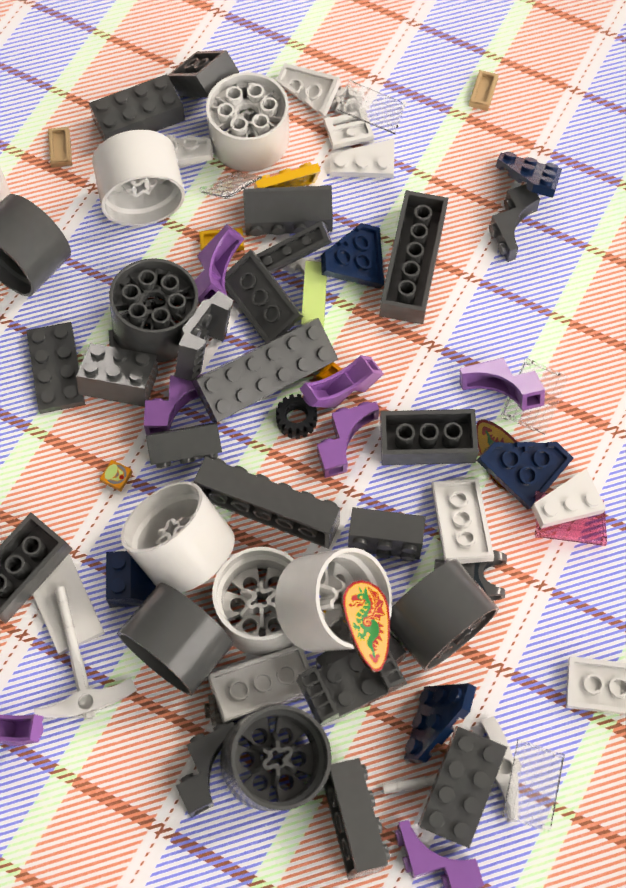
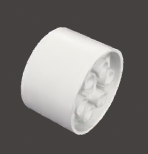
[206,72,290,172]
[92,130,185,226]
[121,481,235,593]
[212,547,294,656]
[275,548,392,652]

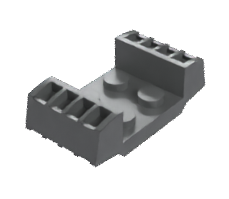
[174,291,233,381]
[296,649,407,726]

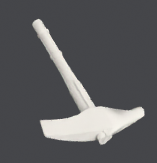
[34,587,137,720]
[382,716,521,823]

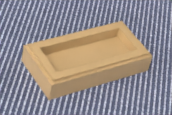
[468,70,499,111]
[48,126,73,168]

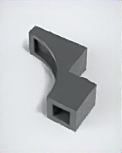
[489,184,540,262]
[175,722,234,818]

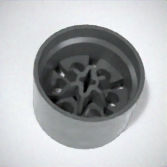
[0,194,71,296]
[109,258,198,363]
[390,559,499,671]
[117,583,233,696]
[220,705,332,811]

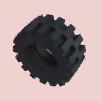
[276,394,317,439]

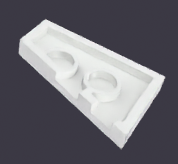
[276,62,341,117]
[166,134,213,166]
[330,138,395,178]
[531,468,606,528]

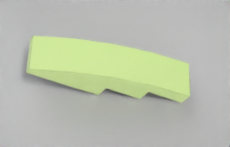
[301,261,327,328]

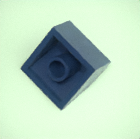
[106,551,156,608]

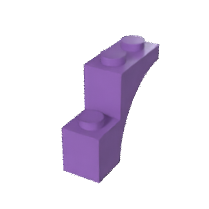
[194,224,244,302]
[299,355,384,409]
[460,357,545,411]
[144,373,205,435]
[317,401,379,478]
[0,714,44,747]
[394,820,484,888]

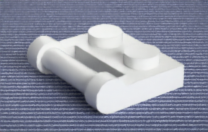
[323,108,374,150]

